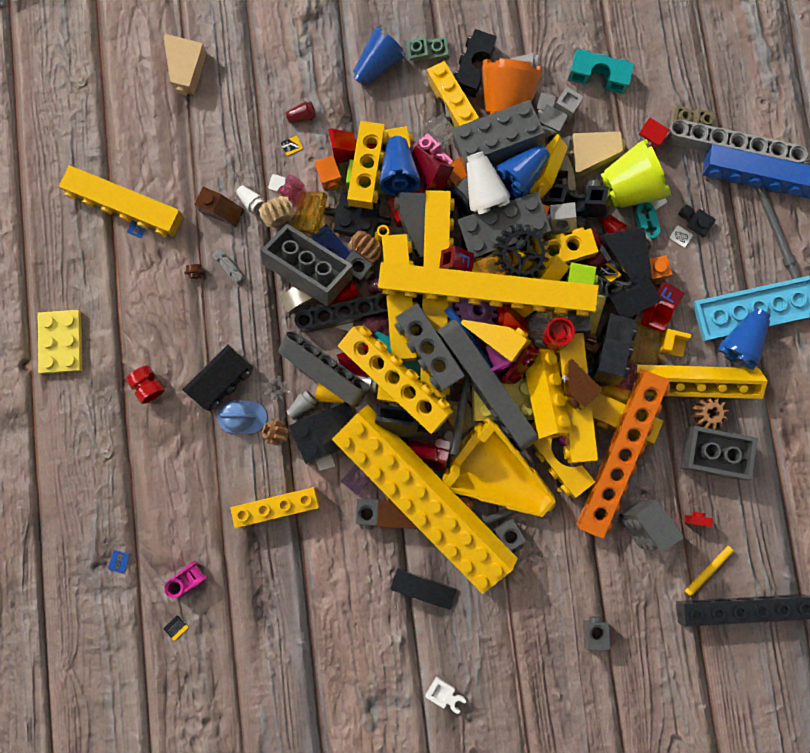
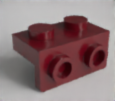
[500,343,540,384]

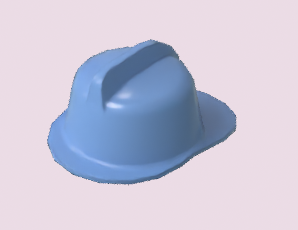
[217,400,267,434]

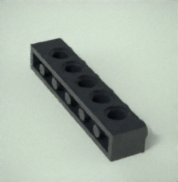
[676,594,810,626]

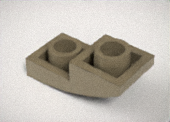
[669,105,716,127]
[557,154,576,193]
[280,286,318,315]

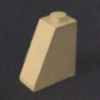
[164,34,207,95]
[569,132,625,179]

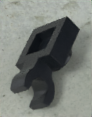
[678,204,716,238]

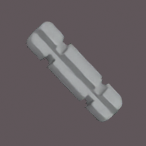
[212,249,244,284]

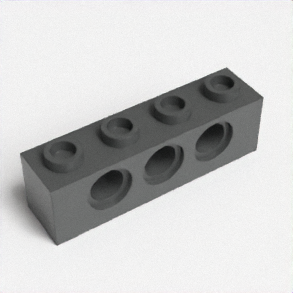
[394,303,464,392]

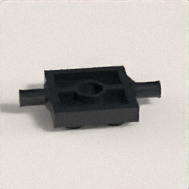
[323,193,391,238]

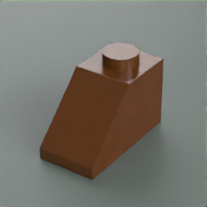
[194,187,244,227]
[565,359,603,410]
[377,497,419,529]

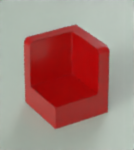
[639,117,670,152]
[640,301,675,333]

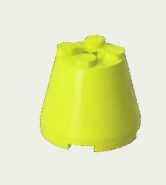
[601,139,671,208]

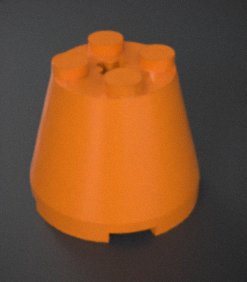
[482,58,543,115]

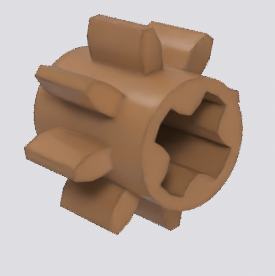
[262,419,288,446]

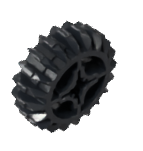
[492,224,550,278]

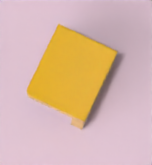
[658,329,692,357]

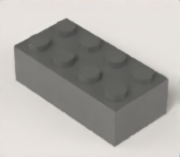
[451,100,545,174]
[458,191,551,259]
[261,224,353,306]

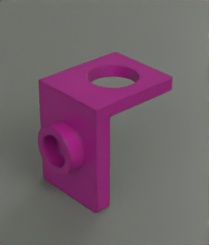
[486,345,515,373]

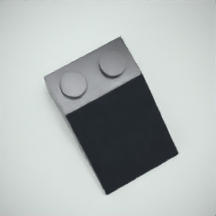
[289,402,354,465]

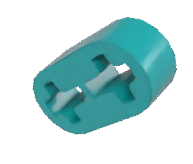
[634,202,660,240]

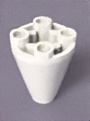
[467,151,510,214]

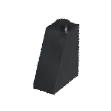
[598,227,652,281]

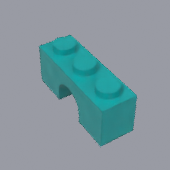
[567,49,634,94]

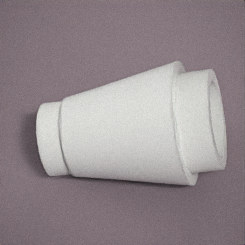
[236,185,265,214]

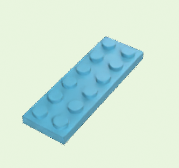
[693,276,810,342]

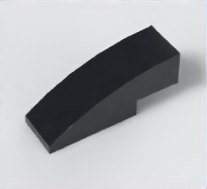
[375,404,438,445]
[390,567,457,610]

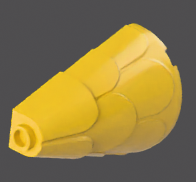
[442,418,556,517]

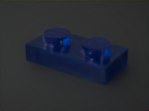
[311,224,350,260]

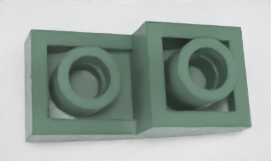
[407,36,450,61]

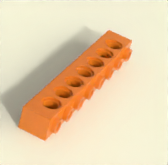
[576,369,670,539]

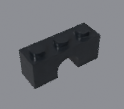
[453,29,497,98]
[544,184,611,218]

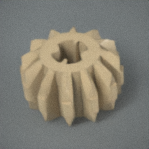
[259,196,295,227]

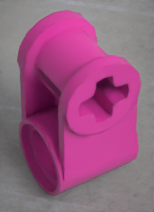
[164,560,208,598]

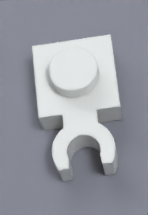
[425,676,466,714]

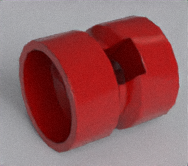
[542,317,575,351]
[126,365,165,404]

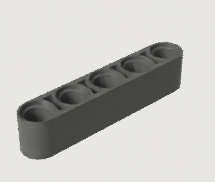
[278,331,369,406]

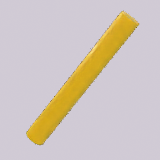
[684,546,734,597]

